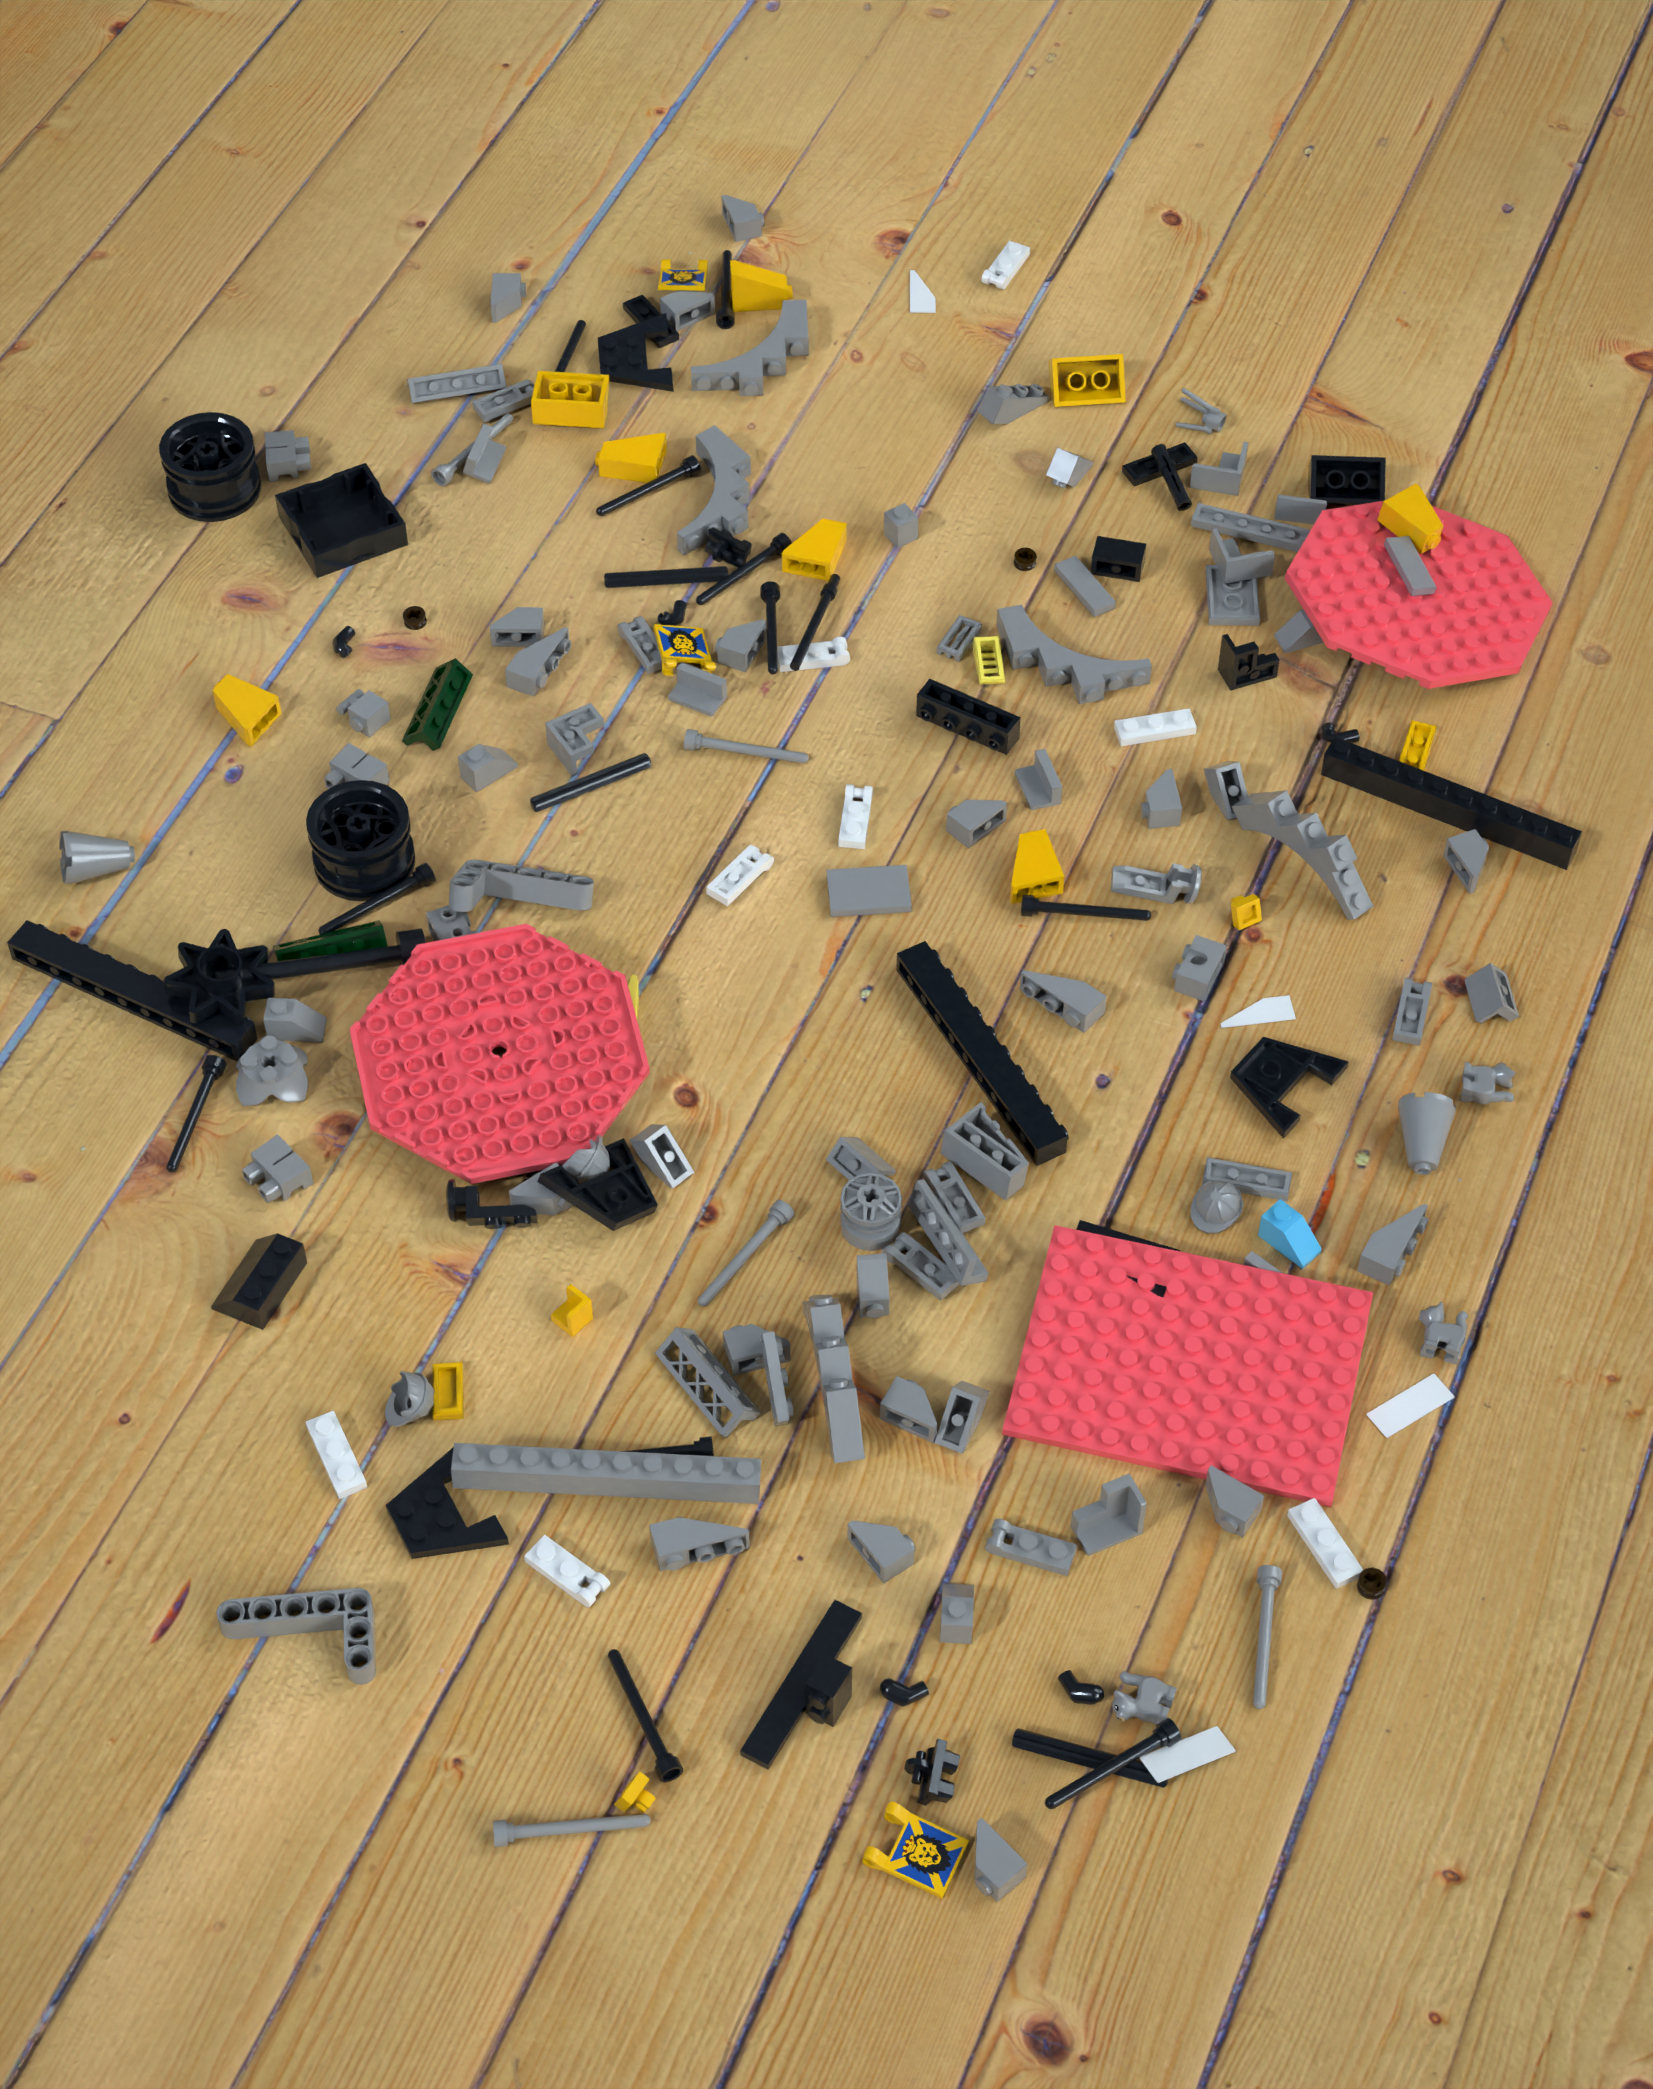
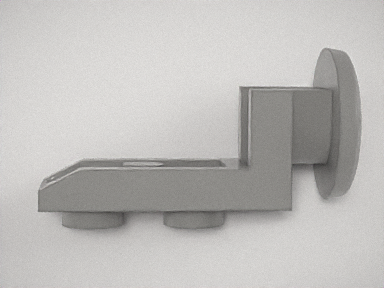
[1111,863,1201,904]

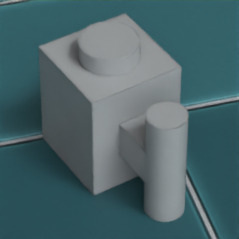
[336,689,391,738]

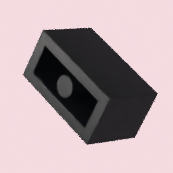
[1091,536,1146,582]
[805,1653,852,1727]

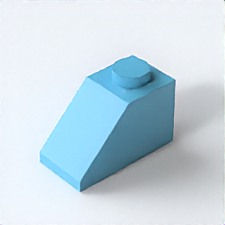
[1258,1199,1322,1270]

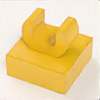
[1231,894,1262,930]
[613,1771,656,1813]

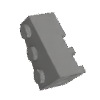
[940,1102,1029,1201]

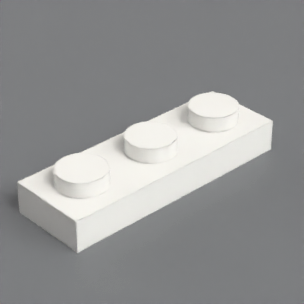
[1114,708,1197,746]
[305,1411,367,1499]
[1287,1498,1363,1589]

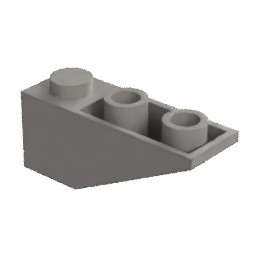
[978,384,1051,424]
[505,627,571,696]
[1020,970,1107,1033]
[1357,1204,1429,1285]
[649,1517,750,1572]

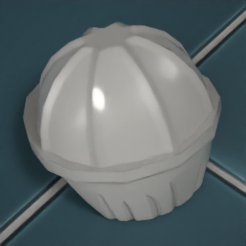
[562,1135,610,1183]
[1191,1179,1244,1234]
[385,1371,434,1427]

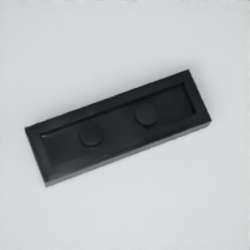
[623,294,679,348]
[1122,442,1198,487]

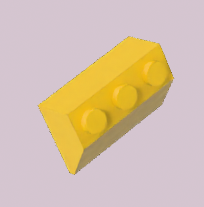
[1048,354,1126,407]
[531,371,609,428]

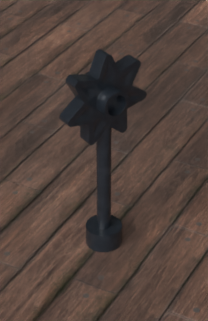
[164,928,426,1025]

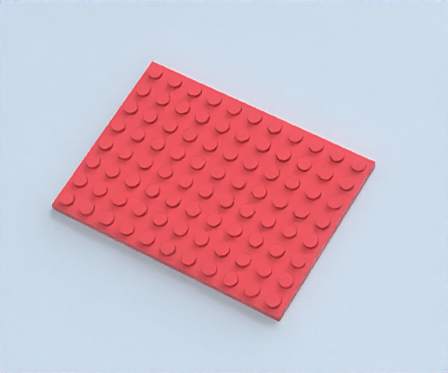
[1002,1225,1373,1507]

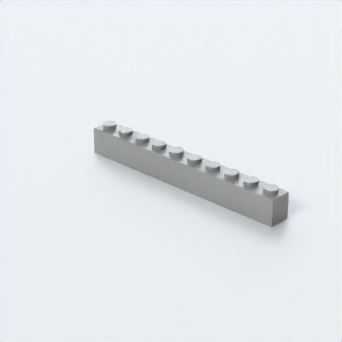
[451,1443,761,1504]

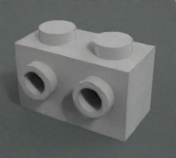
[426,905,477,941]

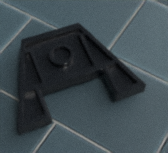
[598,313,674,392]
[1230,1037,1349,1139]
[537,1138,658,1231]
[386,1447,509,1559]

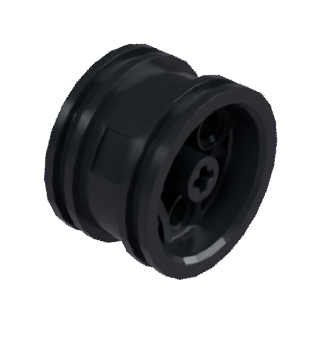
[159,412,261,522]
[306,780,416,901]

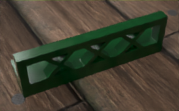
[402,658,473,751]
[273,920,388,961]

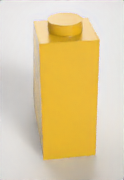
[730,260,793,312]
[595,433,667,483]
[1377,483,1444,554]
[782,518,847,581]
[212,674,281,747]
[1010,829,1065,904]

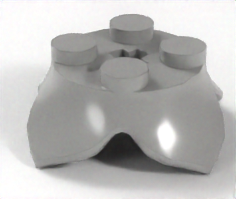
[236,1035,308,1106]

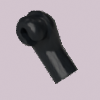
[657,600,687,626]
[332,626,356,658]
[1320,722,1360,743]
[1058,1670,1104,1705]

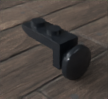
[446,1179,538,1229]

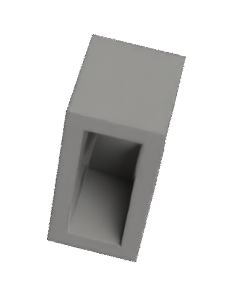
[1172,935,1227,1002]

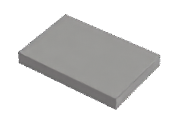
[1205,565,1260,626]
[826,865,912,917]

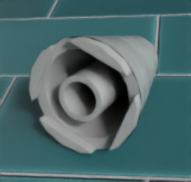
[59,831,135,884]
[1398,1092,1456,1175]

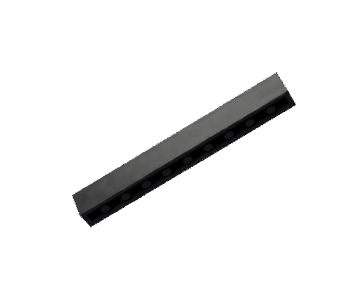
[1321,737,1582,870]
[7,920,258,1062]
[896,941,1069,1166]

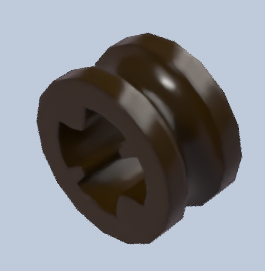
[1014,548,1037,571]
[403,606,427,630]
[1357,1567,1387,1600]

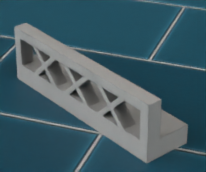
[406,364,506,403]
[908,1180,989,1286]
[655,1327,761,1437]

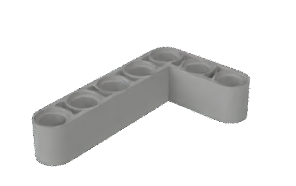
[449,860,594,912]
[216,1588,376,1685]

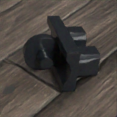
[705,527,752,568]
[904,1738,960,1806]

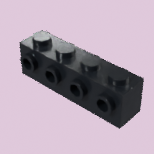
[916,679,1021,755]

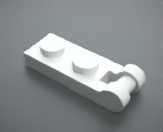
[981,241,1030,290]
[777,637,850,672]
[838,784,873,849]
[706,844,774,907]
[524,1535,610,1608]

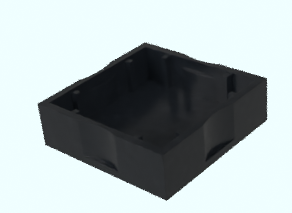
[275,463,408,578]

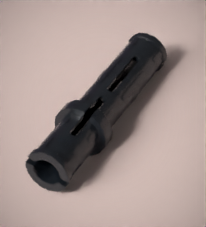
[1151,444,1192,511]

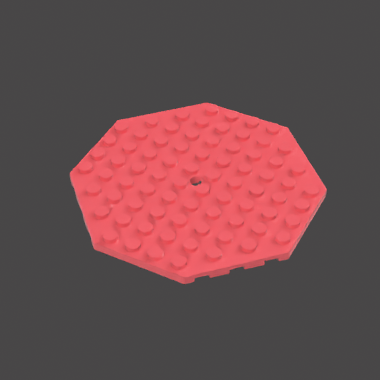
[1285,501,1553,689]
[349,924,650,1184]

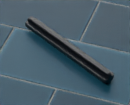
[604,566,728,588]
[530,753,651,812]
[1012,1728,1169,1788]

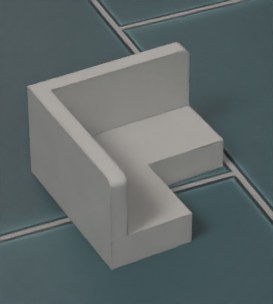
[1190,442,1249,496]
[1209,528,1275,584]
[545,703,604,776]
[1071,1473,1147,1556]

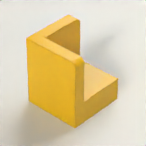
[551,1284,593,1337]

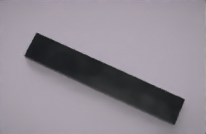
[740,1600,862,1770]

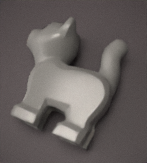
[1461,1062,1515,1104]
[1418,1302,1468,1364]
[1111,1671,1177,1725]

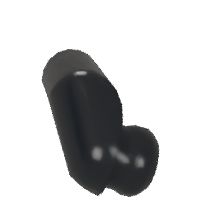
[880,1678,929,1707]

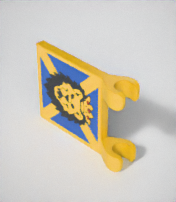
[658,259,708,291]
[653,624,716,676]
[862,1801,969,1899]

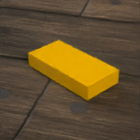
[432,1362,464,1421]

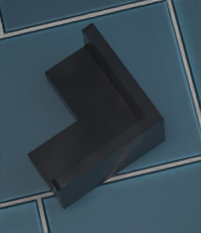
[1218,634,1280,691]

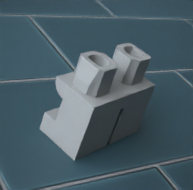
[264,430,311,482]
[324,743,390,789]
[242,1134,313,1203]

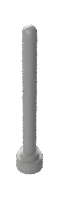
[431,413,513,486]
[684,729,809,763]
[698,1200,795,1307]
[1253,1565,1282,1709]
[493,1814,651,1847]

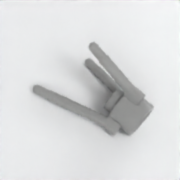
[1175,388,1227,434]

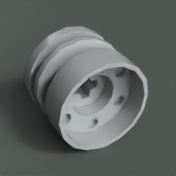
[840,1173,902,1251]

